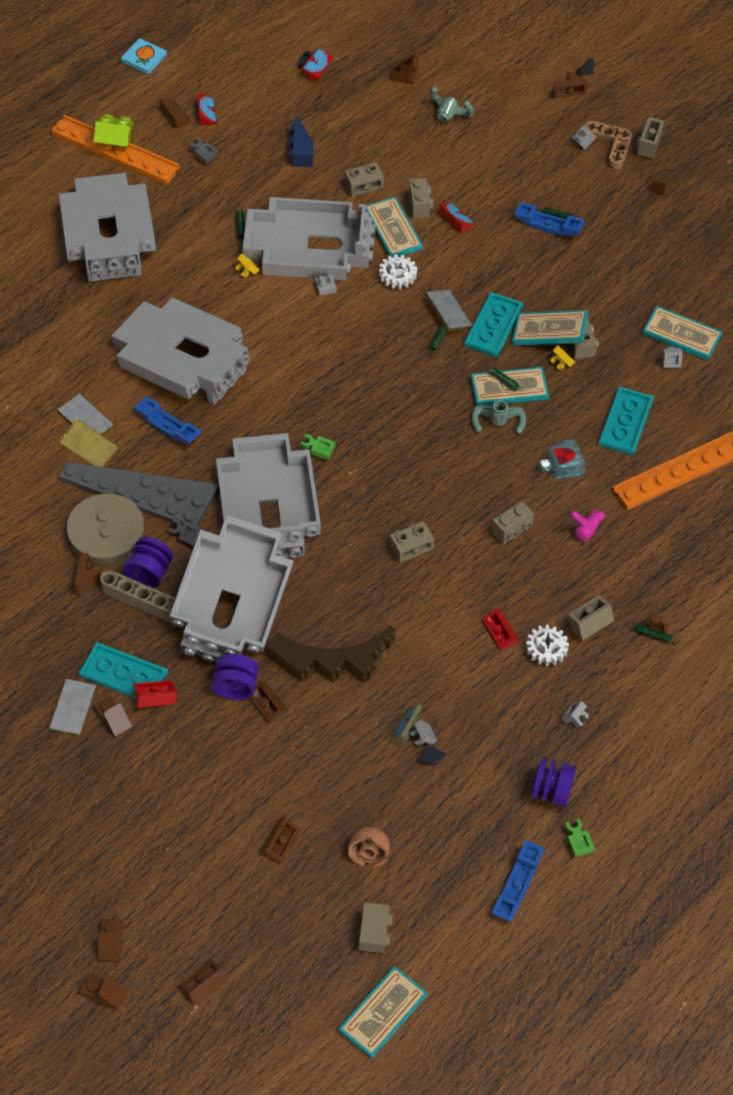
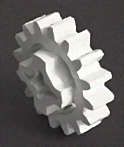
[379,254,417,289]
[526,625,569,666]

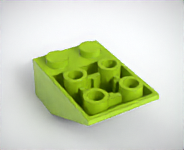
[93,114,134,147]

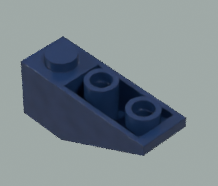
[289,117,314,167]

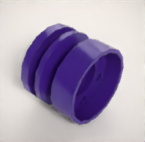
[123,537,173,588]
[532,757,577,808]

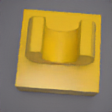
[235,254,260,277]
[551,346,575,370]

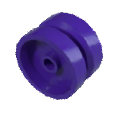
[211,654,258,700]

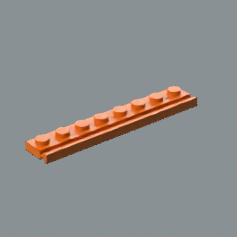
[51,115,180,185]
[612,431,733,510]

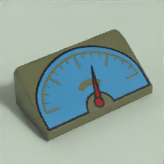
[390,704,422,746]

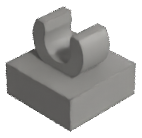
[572,125,596,149]
[315,274,337,296]
[662,346,683,368]
[561,701,589,727]
[410,720,437,746]

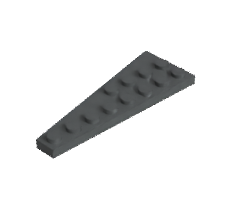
[59,462,219,526]

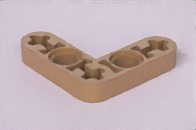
[585,121,632,169]

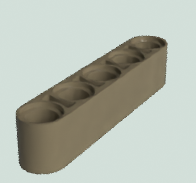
[100,570,176,623]

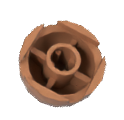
[348,827,390,867]

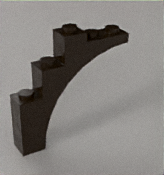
[266,625,396,683]

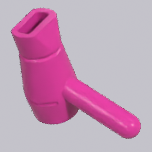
[571,510,605,542]

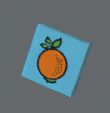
[121,38,167,75]

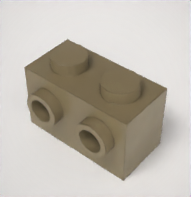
[636,117,665,159]
[345,162,384,197]
[408,178,433,219]
[569,319,599,359]
[491,501,534,545]
[389,521,434,563]
[568,595,614,640]
[359,902,393,953]

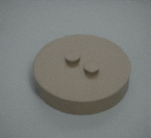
[67,494,145,566]

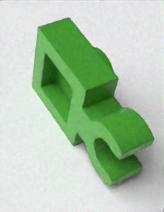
[300,434,335,460]
[565,819,595,858]

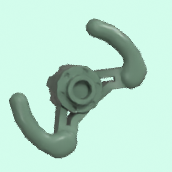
[429,86,474,122]
[471,400,526,434]

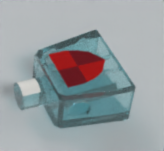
[539,438,586,479]

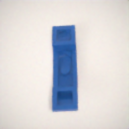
[514,202,585,235]
[134,396,201,444]
[492,840,545,923]

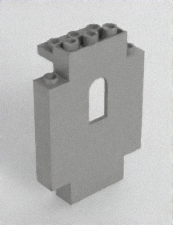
[59,173,156,282]
[243,197,375,280]
[111,297,250,405]
[216,433,321,558]
[169,515,294,662]

